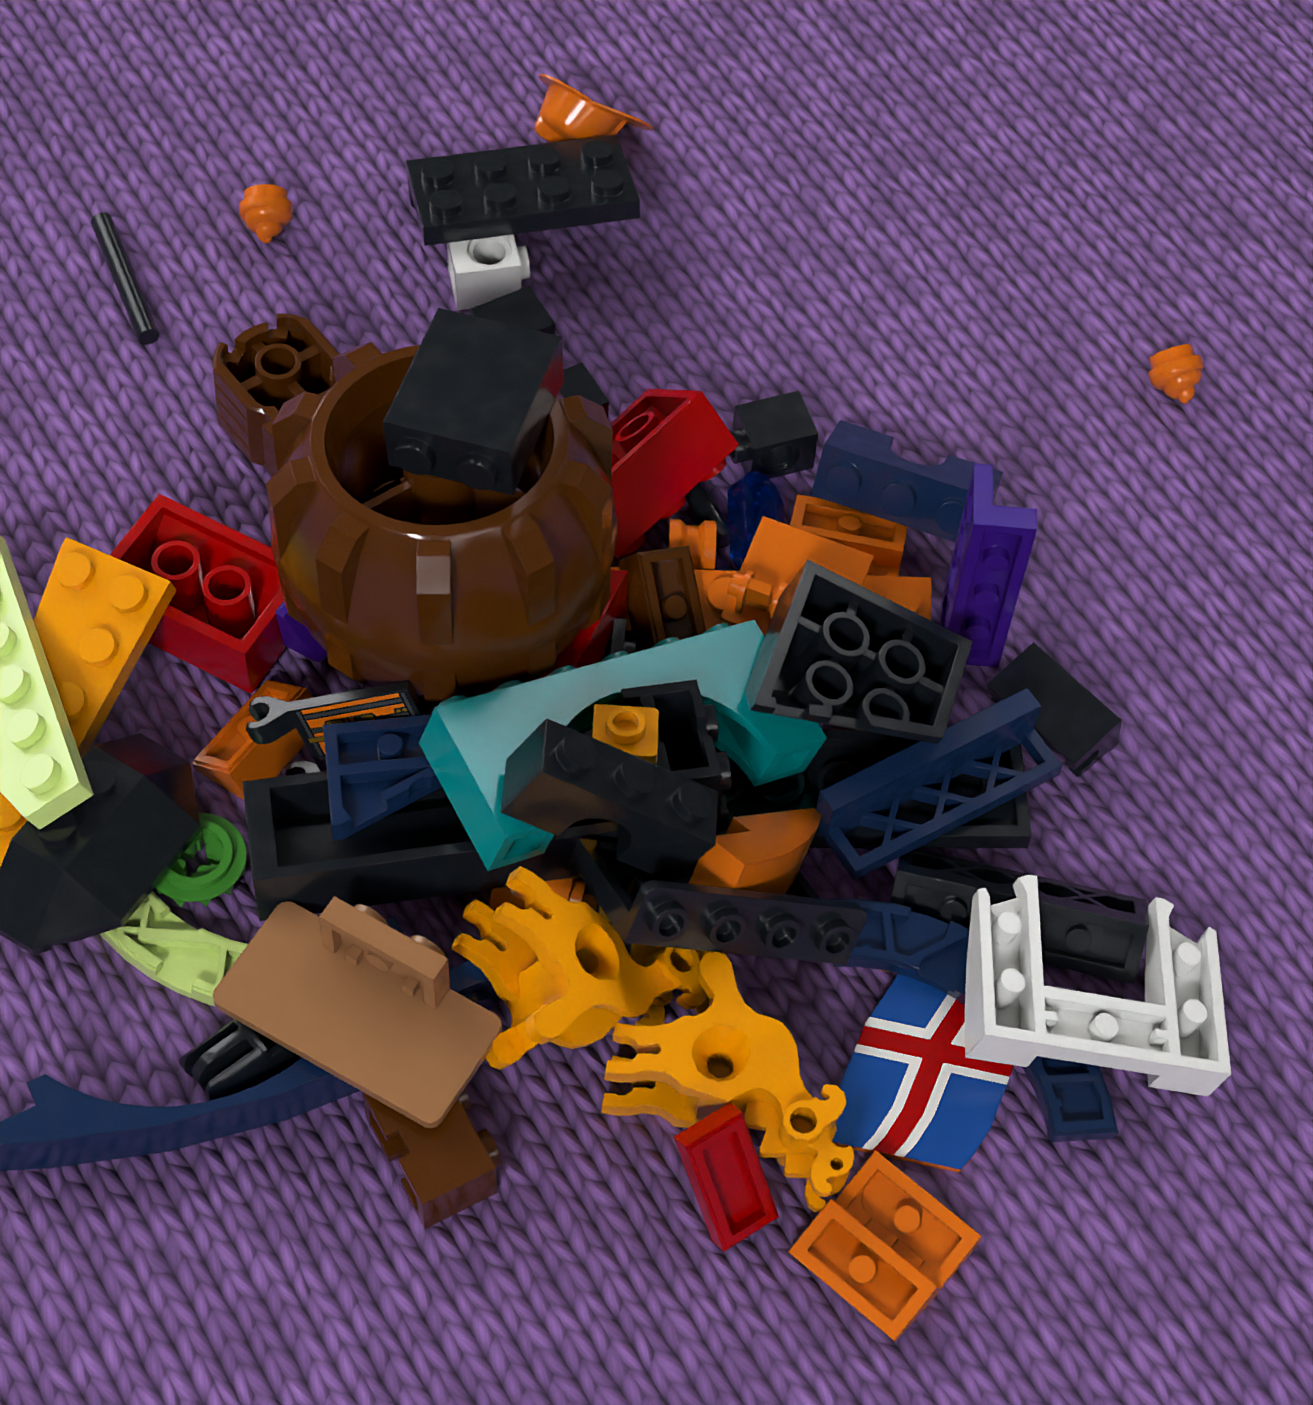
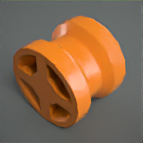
[668,518,717,570]

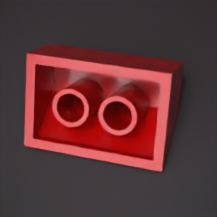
[610,389,739,558]
[110,494,286,694]

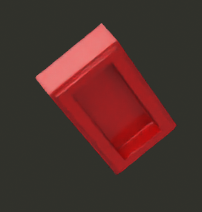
[674,1102,779,1252]

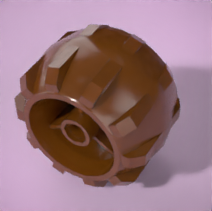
[265,342,618,701]

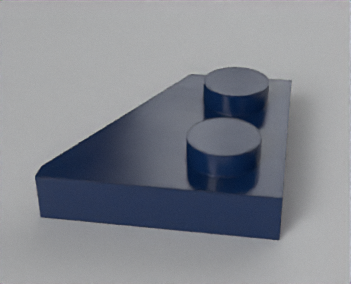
[323,714,442,840]

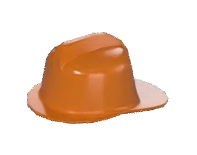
[534,74,654,143]

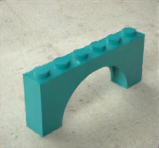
[419,620,827,871]

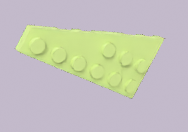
[0,535,94,830]

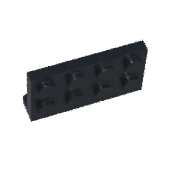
[406,135,640,246]
[570,838,867,965]

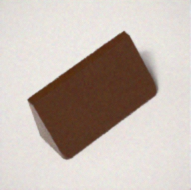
[619,545,706,652]

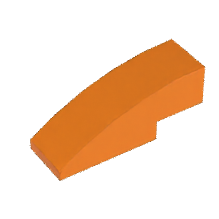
[689,808,822,895]

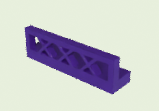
[940,463,1037,667]

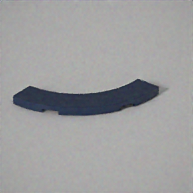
[829,899,1118,1142]

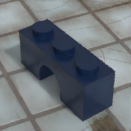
[811,420,1003,542]

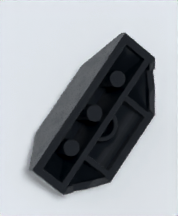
[0,733,201,955]

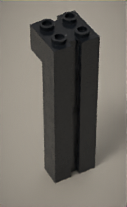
[243,679,731,921]

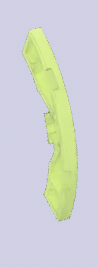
[100,891,248,1006]

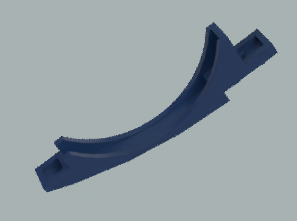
[0,917,500,1171]

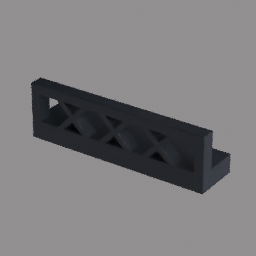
[890,849,1149,984]

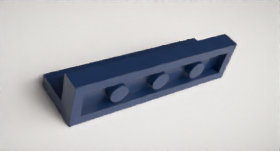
[816,688,1063,880]

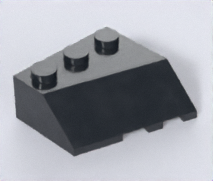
[745,559,973,744]

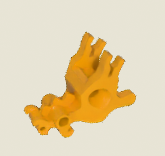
[451,866,725,1070]
[601,952,854,1212]

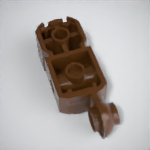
[212,313,404,504]

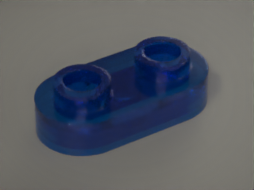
[727,471,785,570]

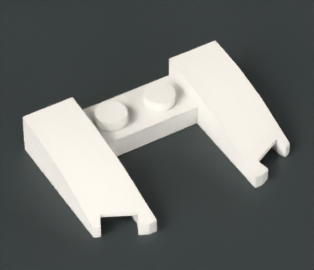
[965,875,1231,1096]

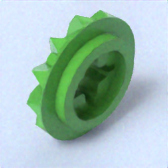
[155,813,247,907]

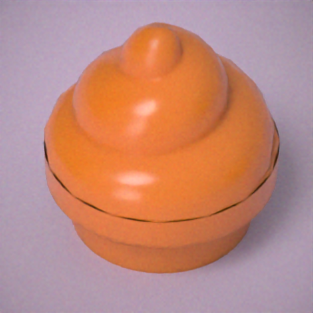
[239,184,293,244]
[1148,344,1204,404]

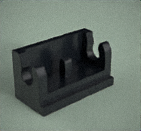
[986,642,1122,777]

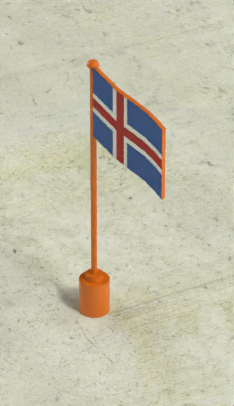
[489,877,1014,1173]

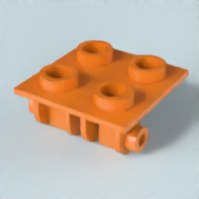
[720,516,874,636]

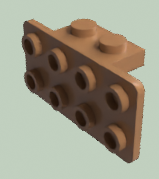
[213,896,502,1128]

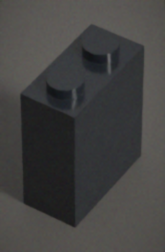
[383,308,564,495]

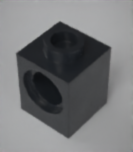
[729,391,818,484]

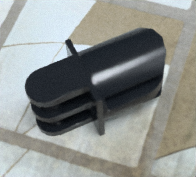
[179,1019,300,1102]

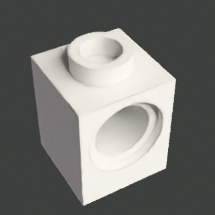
[447,234,530,310]

